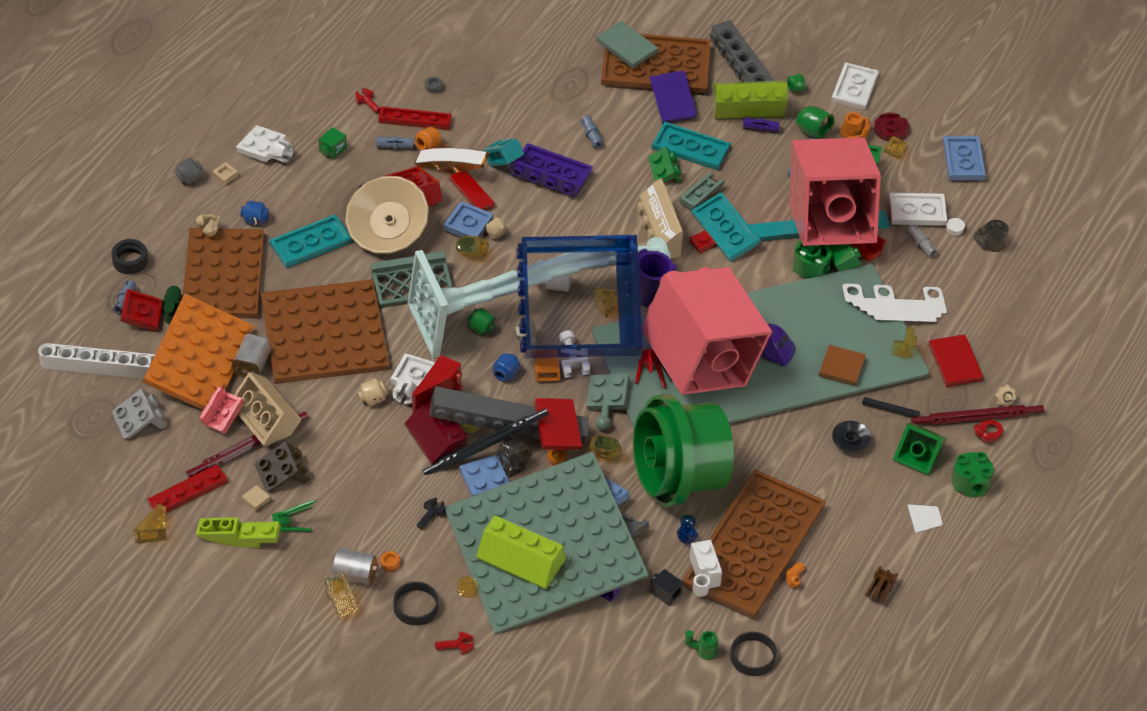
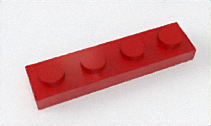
[147,465,227,517]

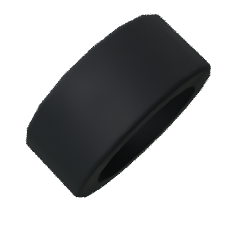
[111,239,148,274]

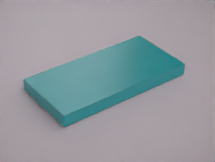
[651,122,731,171]
[691,192,761,262]
[269,214,353,268]

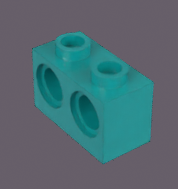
[482,138,524,166]

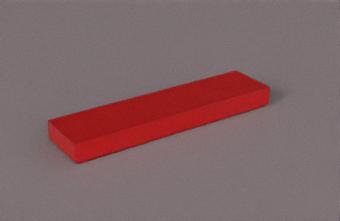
[378,106,452,130]

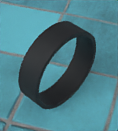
[393,581,439,626]
[730,631,777,676]

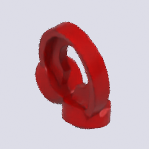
[973,420,1003,443]

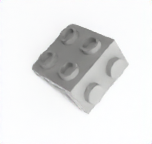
[112,388,167,440]

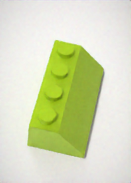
[714,81,788,119]
[476,515,567,590]

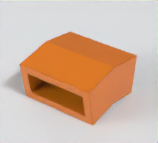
[534,358,560,382]

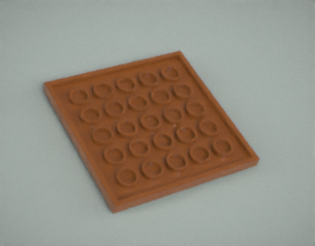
[260,279,390,384]

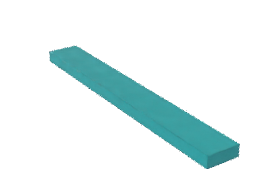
[748,210,889,241]

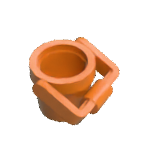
[840,112,871,140]

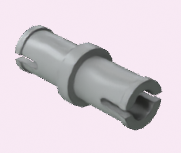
[907,224,938,258]

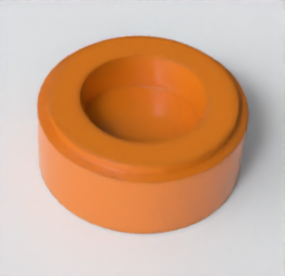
[547,450,567,466]
[380,551,400,572]

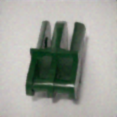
[161,285,183,325]

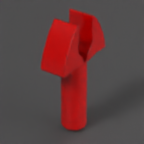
[356,88,381,114]
[434,632,474,655]

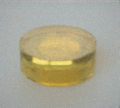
[457,577,478,597]

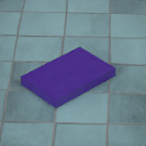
[650,70,697,124]

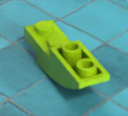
[196,517,281,548]

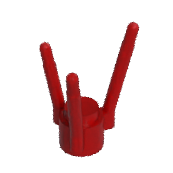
[634,348,666,388]

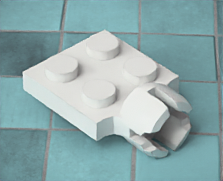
[236,125,294,162]
[390,353,435,405]

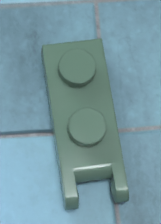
[679,172,725,210]

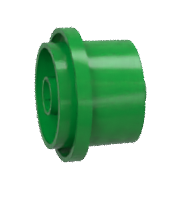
[633,394,734,507]

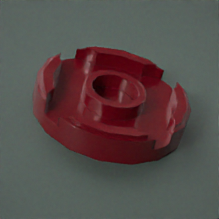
[874,112,909,142]

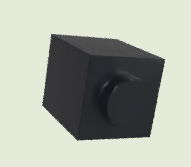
[650,569,683,606]

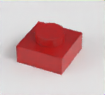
[689,230,715,254]

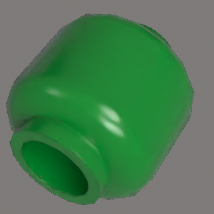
[467,308,496,336]

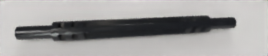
[423,408,549,475]

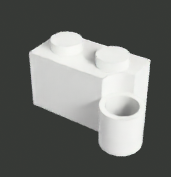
[690,540,722,597]

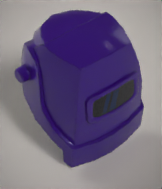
[761,323,796,366]

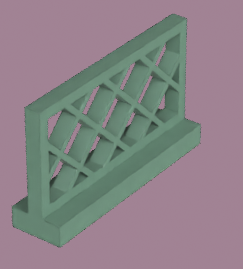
[371,251,453,307]

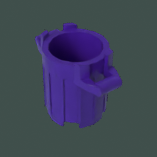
[622,248,677,307]

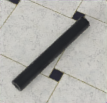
[862,397,920,417]

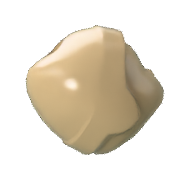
[486,217,506,239]

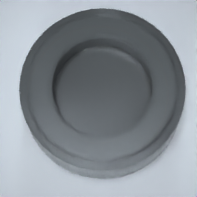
[425,77,443,94]

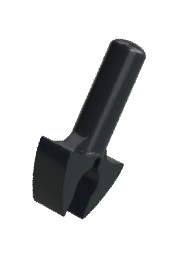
[417,498,444,529]

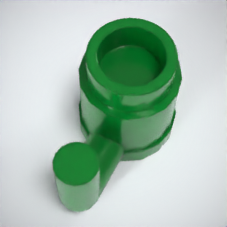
[685,630,719,660]

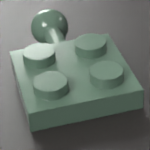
[586,374,630,431]

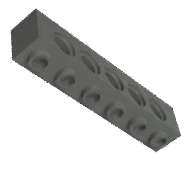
[710,20,774,82]

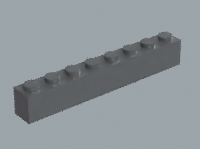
[429,387,588,447]

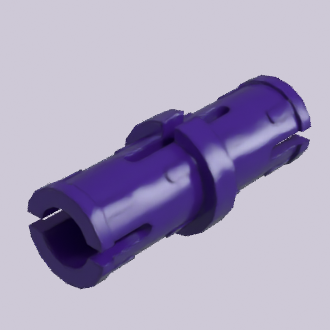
[743,117,780,133]

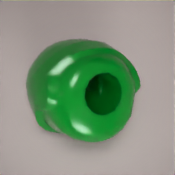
[787,74,806,92]

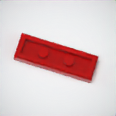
[449,169,495,211]

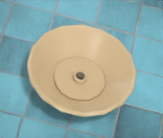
[345,176,429,254]

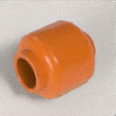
[415,127,442,150]

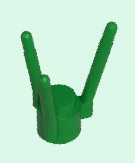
[272,499,316,533]

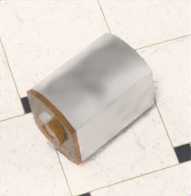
[232,334,271,378]
[332,548,378,586]

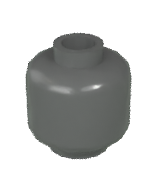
[175,158,204,185]

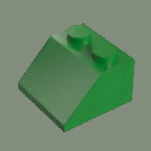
[892,423,947,475]

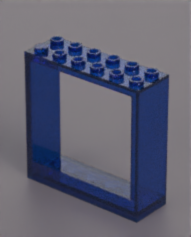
[516,235,643,359]

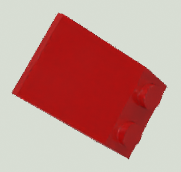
[385,166,443,207]
[412,355,463,414]

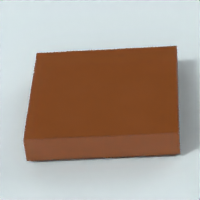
[819,345,866,386]

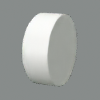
[946,218,965,236]

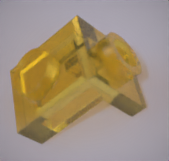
[892,327,917,357]

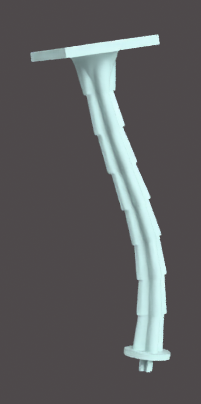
[407,237,671,358]

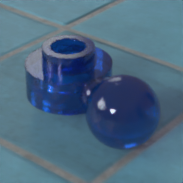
[676,514,698,544]

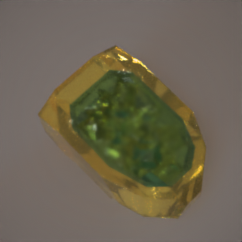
[455,236,489,258]
[588,434,621,459]

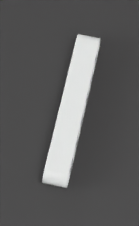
[38,343,155,379]

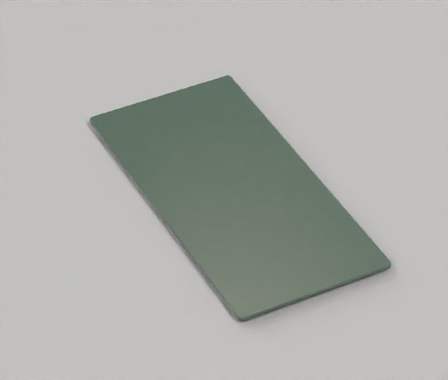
[592,264,929,429]

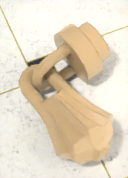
[196,214,220,237]

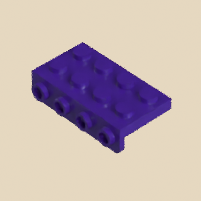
[510,143,593,197]

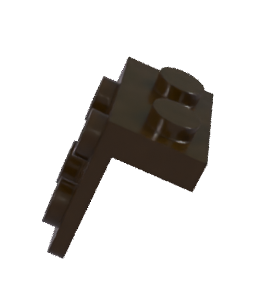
[255,441,311,493]

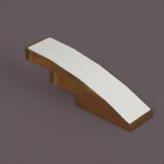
[414,148,490,173]

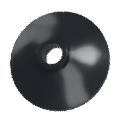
[832,421,871,453]

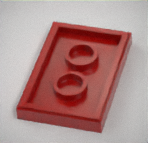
[928,334,983,387]
[534,398,582,451]

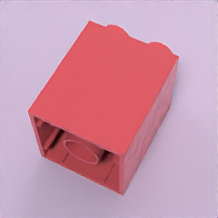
[789,137,881,246]
[640,267,772,395]

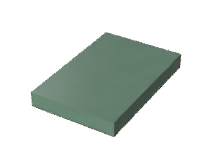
[596,21,658,68]

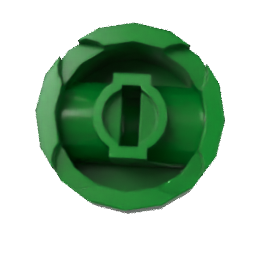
[793,240,832,279]
[951,452,994,498]

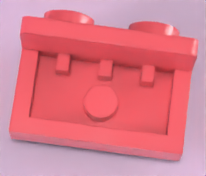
[200,386,245,434]

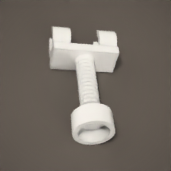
[559,330,590,378]

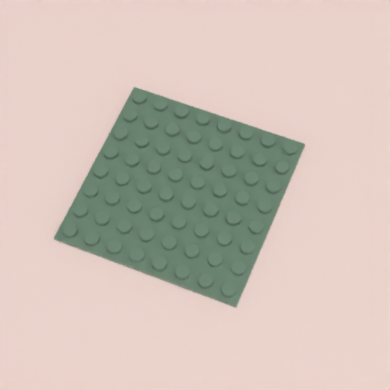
[444,451,649,635]

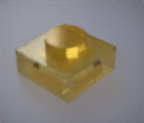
[884,136,909,159]

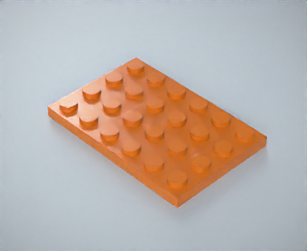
[142,294,254,410]

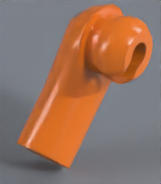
[786,562,805,588]

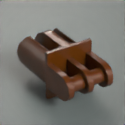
[865,566,898,603]

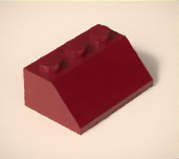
[405,400,467,465]

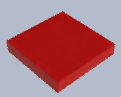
[120,289,163,332]

